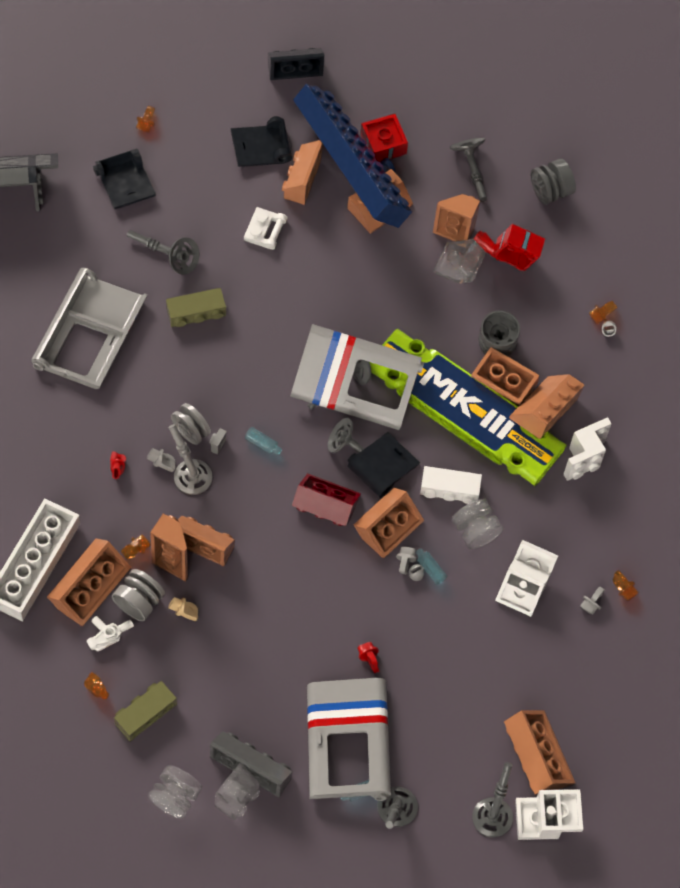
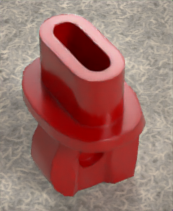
[110,451,126,479]
[357,642,379,674]

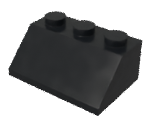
[268,48,325,80]

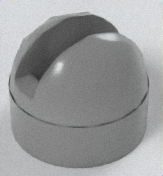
[602,321,617,337]
[409,564,425,581]

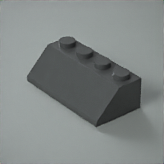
[210,731,293,798]

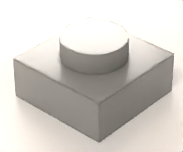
[209,428,227,455]

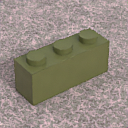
[166,288,226,327]
[114,681,177,742]

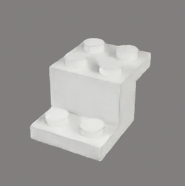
[564,417,611,481]
[495,540,558,617]
[515,790,583,840]

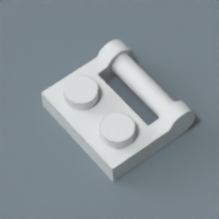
[244,207,288,250]

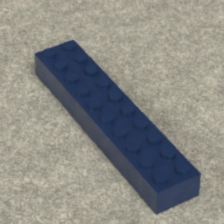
[293,84,412,228]

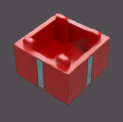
[360,114,408,162]
[492,224,545,271]

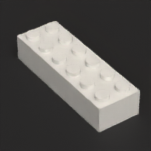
[0,498,80,622]

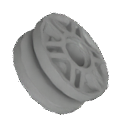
[171,403,211,445]

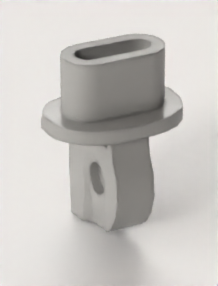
[146,448,175,472]
[396,547,417,575]
[580,587,605,615]

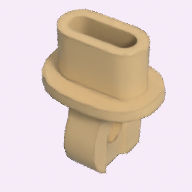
[168,597,198,621]

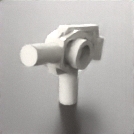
[86,616,134,651]

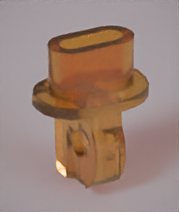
[136,106,155,133]
[589,301,618,324]
[121,534,151,559]
[612,570,639,601]
[84,672,109,700]

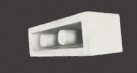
[420,466,482,504]

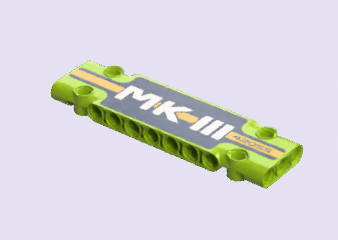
[370,329,567,486]

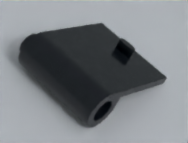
[230,116,292,167]
[93,148,156,210]
[347,432,420,498]

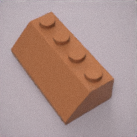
[509,374,584,439]
[150,514,188,582]
[47,538,131,626]
[504,710,575,794]

